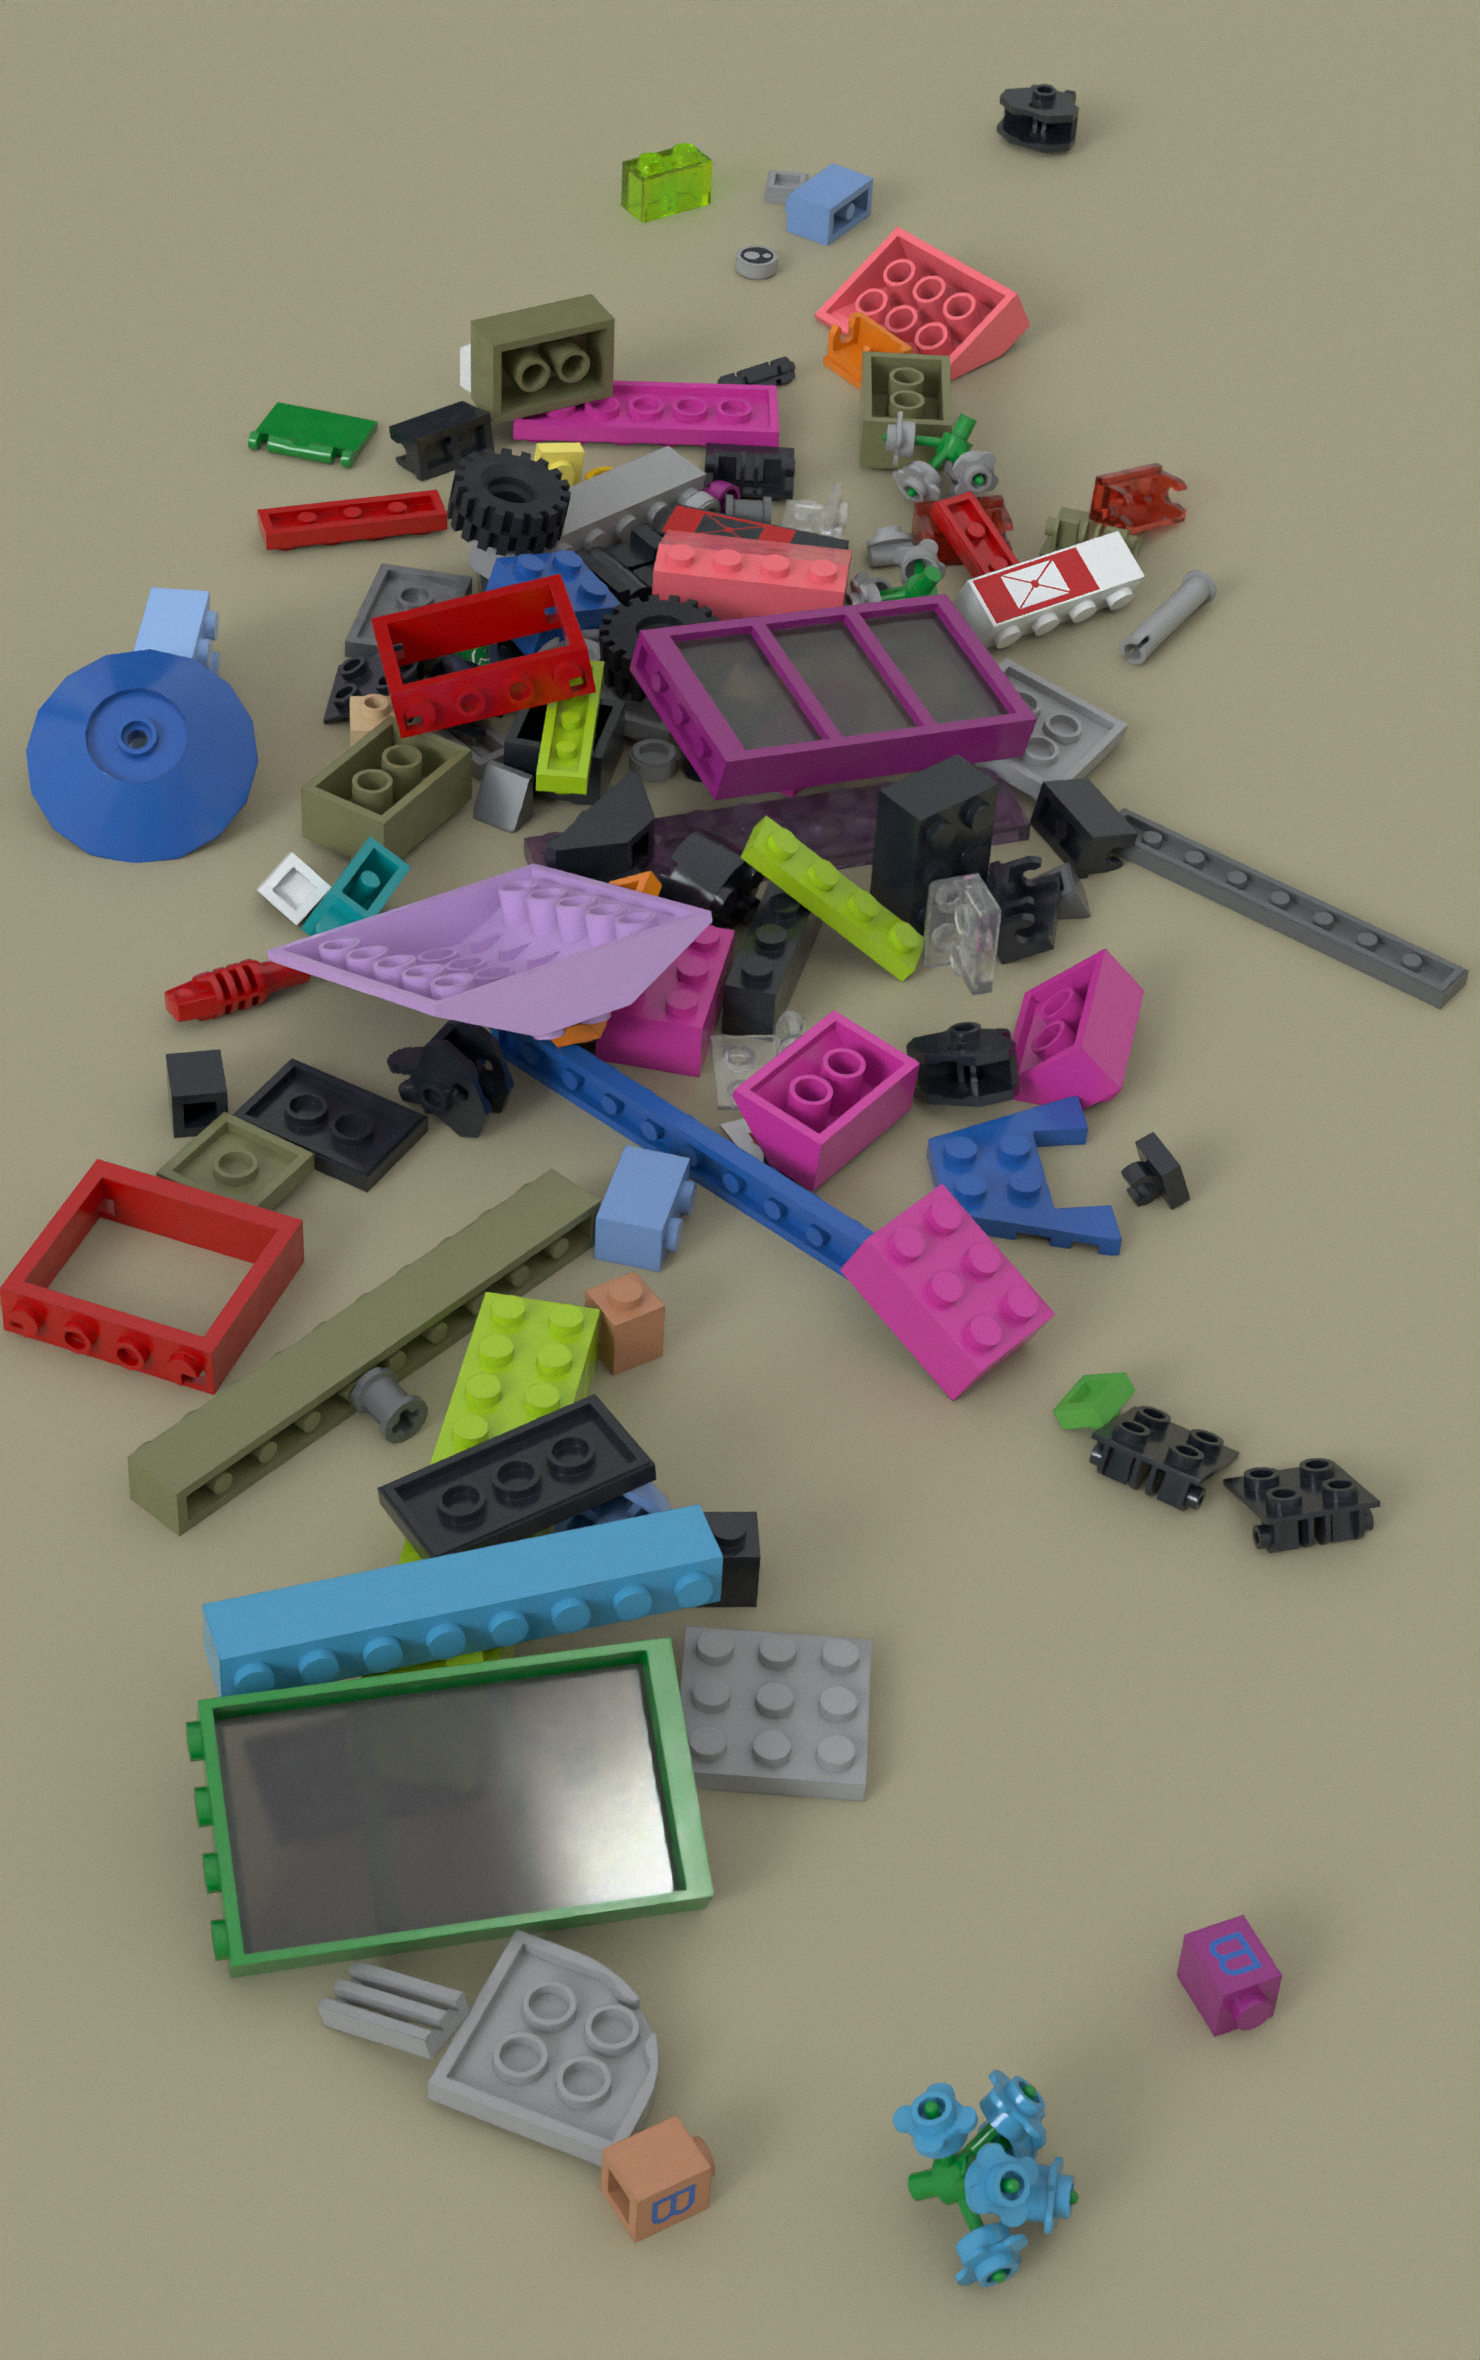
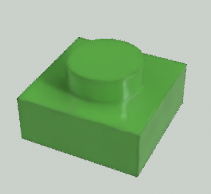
[1053,1372,1136,1430]

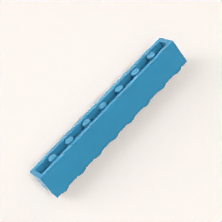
[202,1504,723,1697]

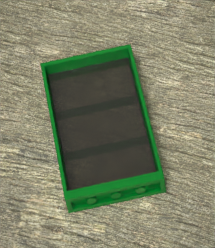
[185,1637,714,1978]

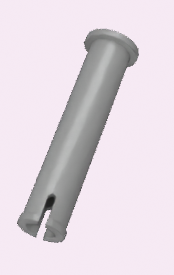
[1119,570,1217,665]

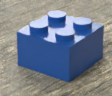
[485,550,621,655]

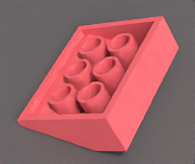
[814,227,1030,381]
[652,530,853,621]

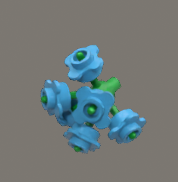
[893,2069,1079,2287]

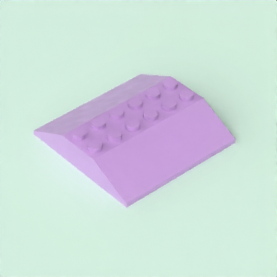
[267,863,712,1040]

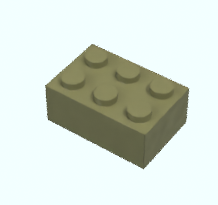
[471,294,615,424]
[859,351,952,471]
[301,715,472,859]

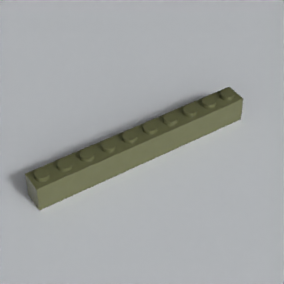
[127,1169,601,1536]

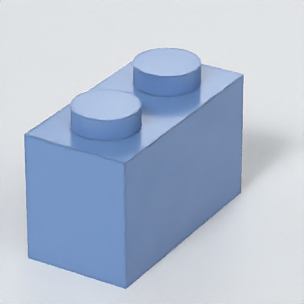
[785,163,874,246]
[594,1145,697,1272]

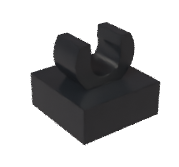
[1121,1131,1190,1210]

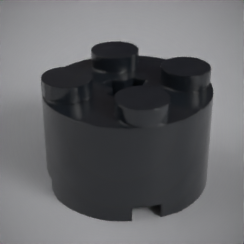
[658,828,765,930]

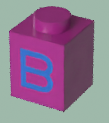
[1176,1915,1282,2037]

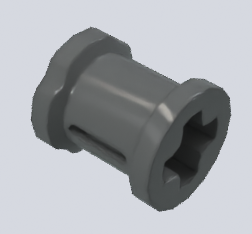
[724,494,772,524]
[350,1367,428,1444]

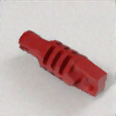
[164,958,310,1022]

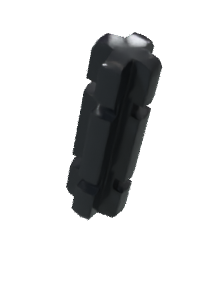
[717,356,796,385]

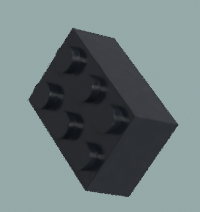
[870,754,998,936]

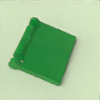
[248,402,378,468]

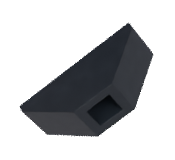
[544,771,655,880]

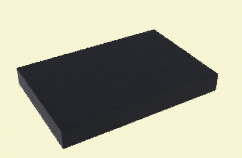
[233,1058,428,1193]

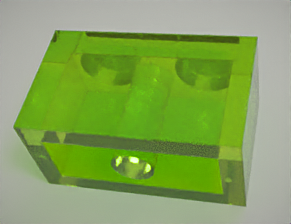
[621,143,713,223]

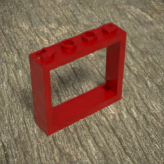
[371,574,596,739]
[0,1159,304,1395]

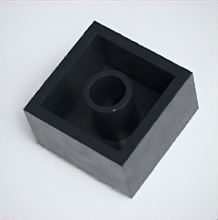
[504,698,625,806]

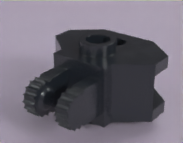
[997,83,1079,153]
[387,1020,515,1138]
[906,1022,1020,1107]

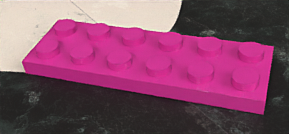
[513,380,779,447]

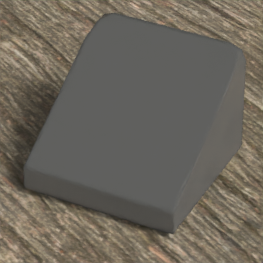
[473,760,534,833]
[1030,862,1091,919]

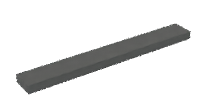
[1110,808,1469,1010]

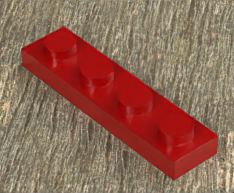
[257,490,447,551]

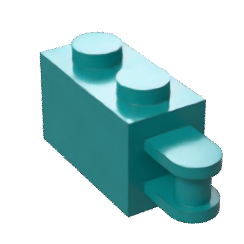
[301,836,411,937]

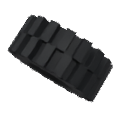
[447,448,571,556]
[599,595,721,704]

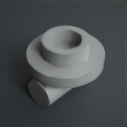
[866,526,914,568]

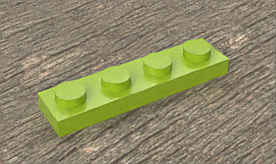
[536,660,604,795]
[741,815,926,982]

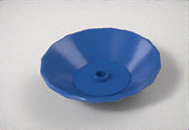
[26,649,258,863]

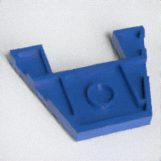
[927,1096,1122,1256]

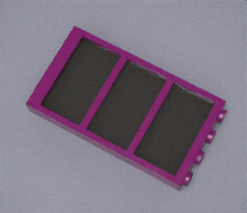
[629,594,1037,800]

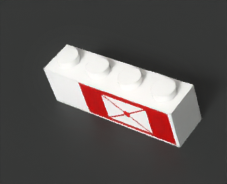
[953,531,1145,649]

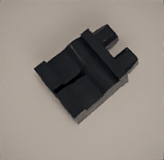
[574,524,662,607]

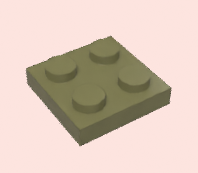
[156,1112,315,1210]

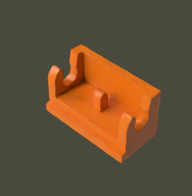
[823,311,913,389]

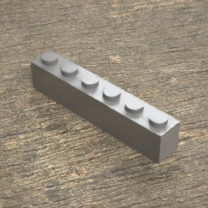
[467,446,706,580]

